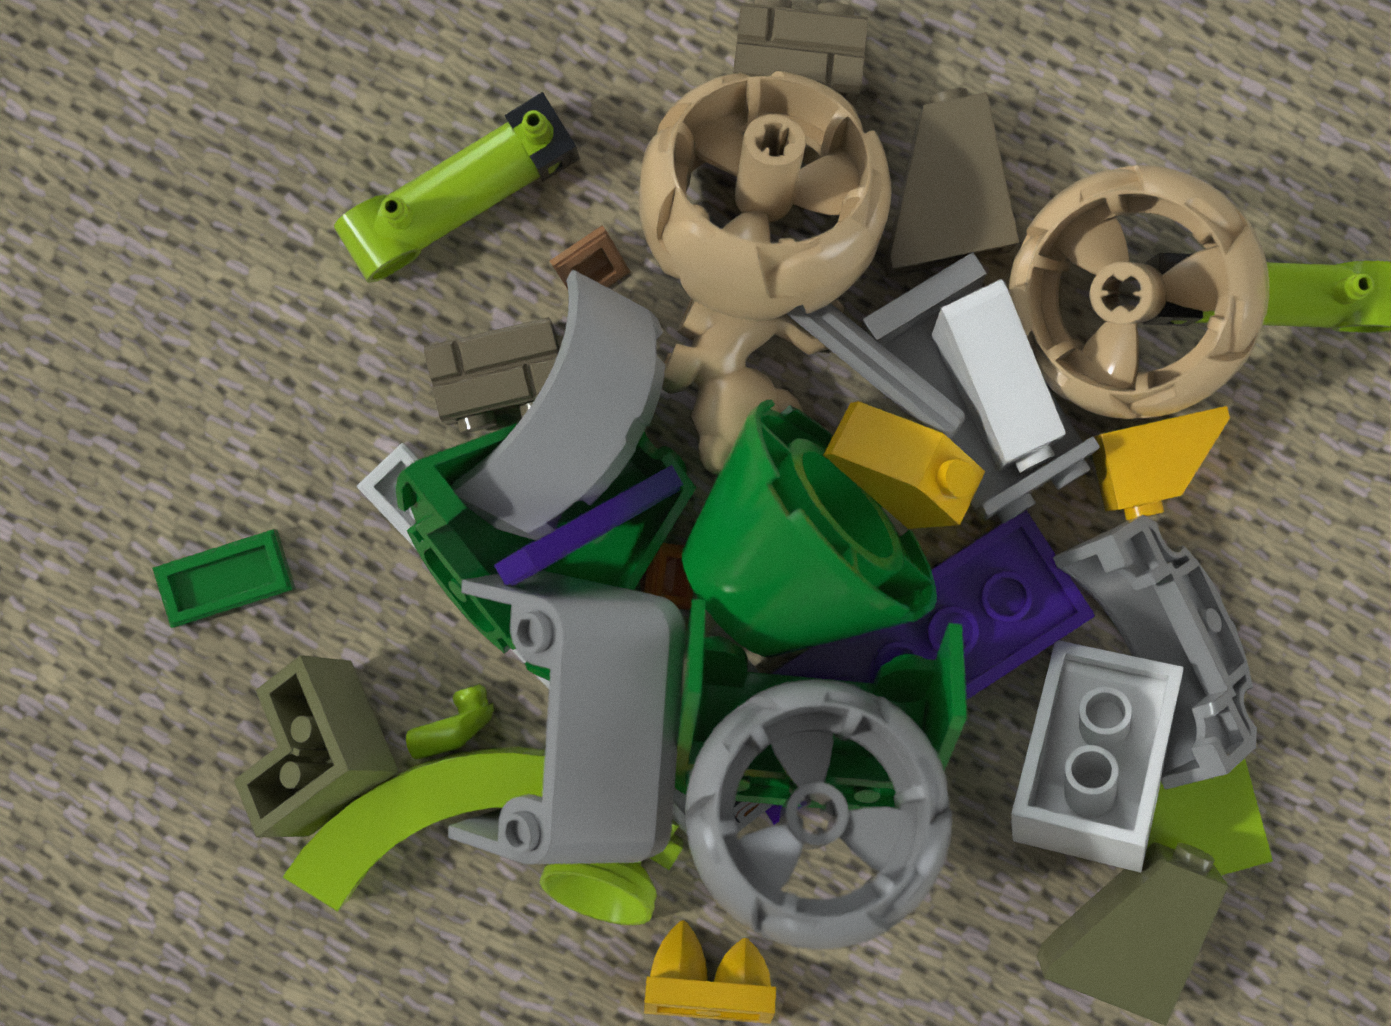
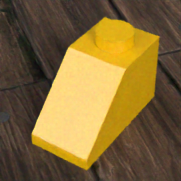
[823,401,985,529]
[1088,406,1230,520]

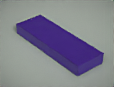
[494,465,683,586]

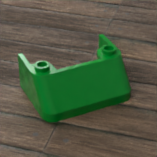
[674,599,967,811]

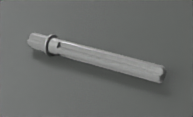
[698,202,965,439]

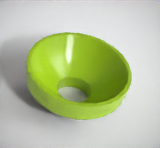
[539,861,657,925]

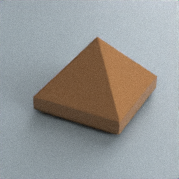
[549,225,631,290]

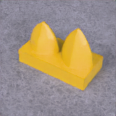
[644,920,776,1024]

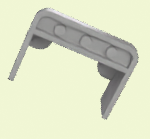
[448,570,686,864]

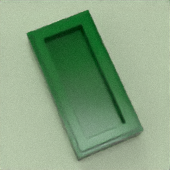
[152,529,296,628]

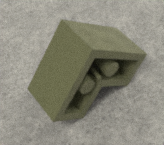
[234,655,399,838]

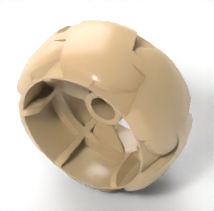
[639,71,892,321]
[1009,165,1269,419]

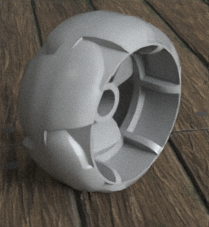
[685,679,952,949]

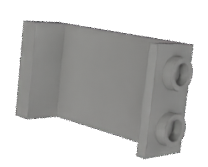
[861,252,1100,524]

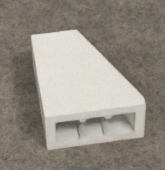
[931,279,1066,473]

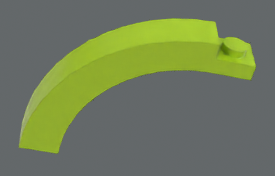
[283,747,683,912]

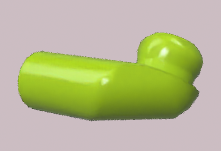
[406,684,494,759]

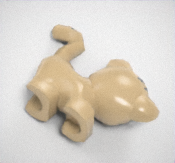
[661,298,844,474]

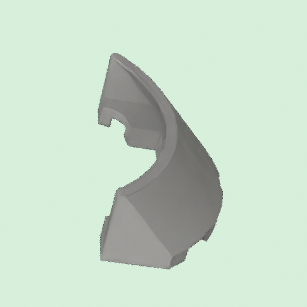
[451,270,666,540]
[1053,515,1257,789]

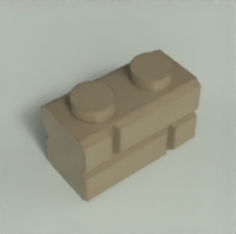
[733,0,869,106]
[424,317,559,433]

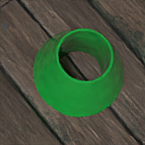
[682,400,937,657]

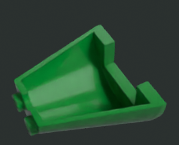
[396,422,697,681]

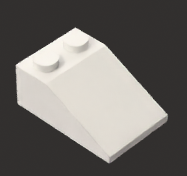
[1011,640,1184,873]

